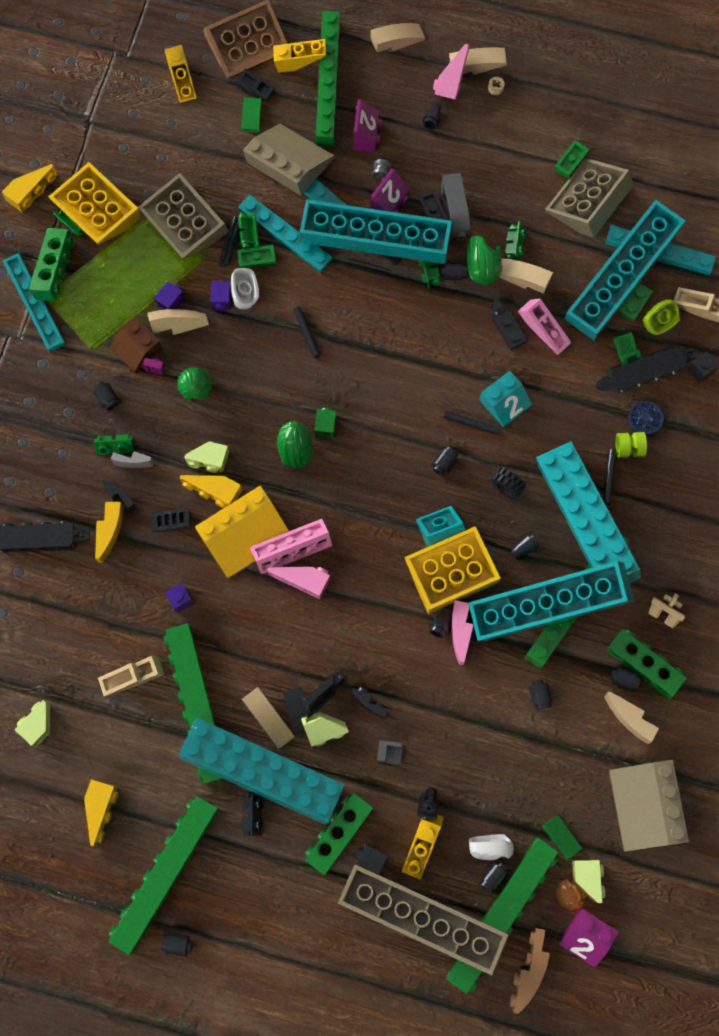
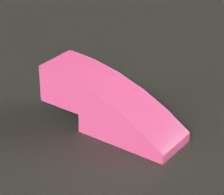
[451,600,473,665]

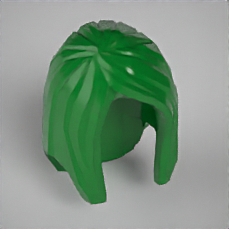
[467,236,502,285]
[177,367,213,401]
[277,421,313,469]

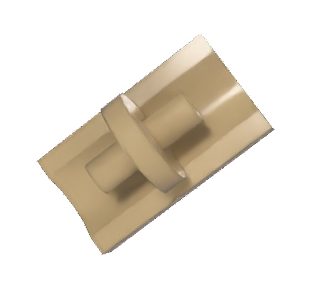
[648,593,685,628]

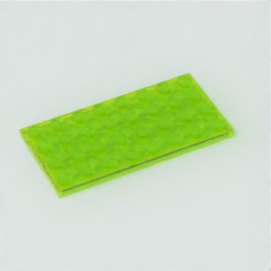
[46,217,204,350]

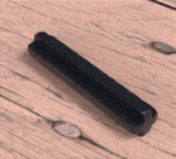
[219,216,240,267]

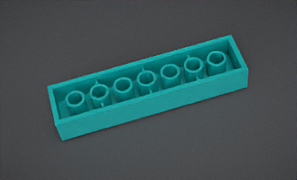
[300,199,452,264]
[565,200,686,341]
[536,441,641,583]
[469,561,634,641]
[178,717,344,825]

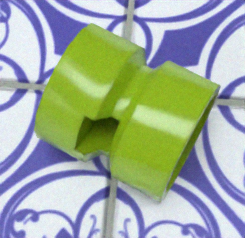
[615,432,647,458]

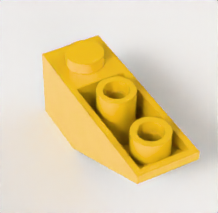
[273,39,326,73]
[165,45,197,103]
[2,164,57,213]
[180,475,242,508]
[84,779,118,847]
[402,815,444,880]

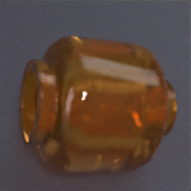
[555,879,586,912]

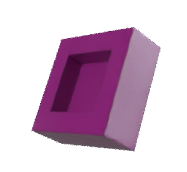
[143,358,166,375]

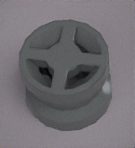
[372,159,391,181]

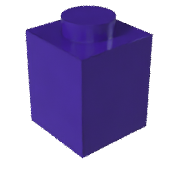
[154,281,184,310]
[210,281,231,311]
[165,583,194,613]

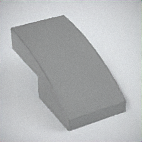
[111,451,154,468]

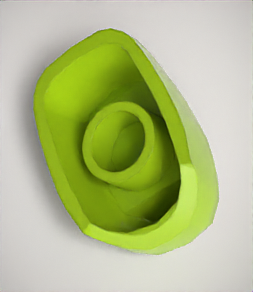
[643,299,680,335]

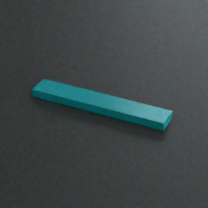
[3,253,66,353]

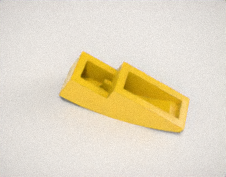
[95,502,124,563]

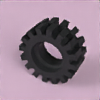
[489,467,527,499]

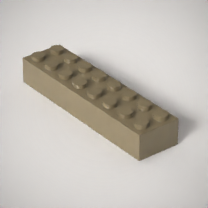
[338,865,509,976]

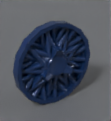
[628,401,664,435]

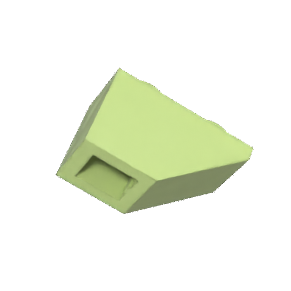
[185,441,229,473]
[15,700,50,748]
[301,712,349,747]
[572,860,605,903]

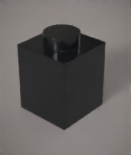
[688,351,719,384]
[355,845,387,875]

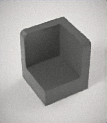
[377,740,403,765]

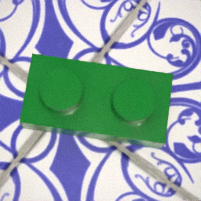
[554,140,589,179]
[237,245,276,268]
[618,283,653,322]

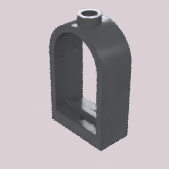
[441,173,470,241]

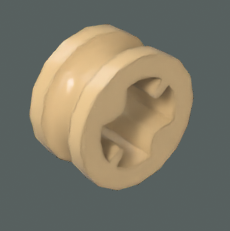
[488,77,505,95]

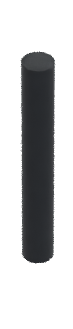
[293,307,320,358]
[443,411,499,435]
[603,449,617,505]

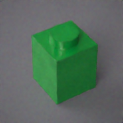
[314,408,336,438]

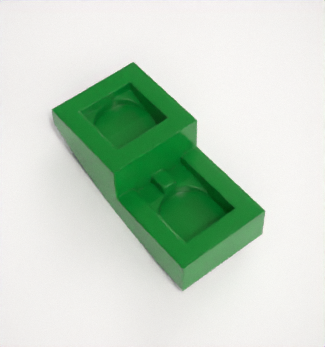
[241,98,262,132]
[613,332,641,363]

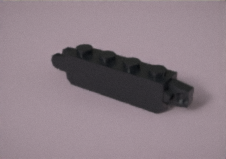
[595,346,696,393]
[0,521,90,553]

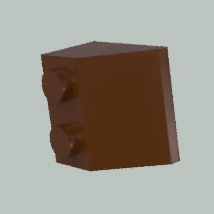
[110,316,162,373]

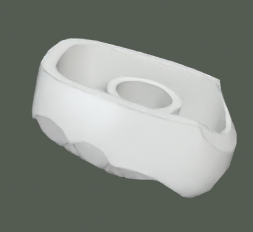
[231,268,259,310]
[469,834,514,861]

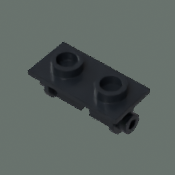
[417,787,440,820]
[242,793,264,836]

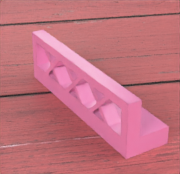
[250,519,332,574]

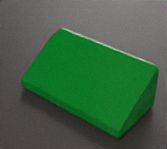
[541,815,582,860]

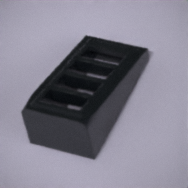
[152,508,191,532]

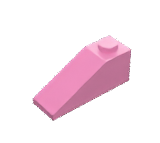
[433,44,470,100]
[518,299,571,354]
[267,567,330,599]

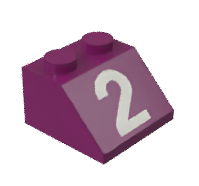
[354,99,382,152]
[371,168,410,213]
[559,908,619,968]

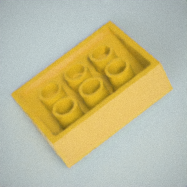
[48,162,141,245]
[195,486,289,579]
[405,526,501,614]

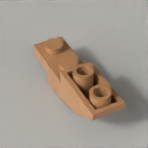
[510,928,550,1014]

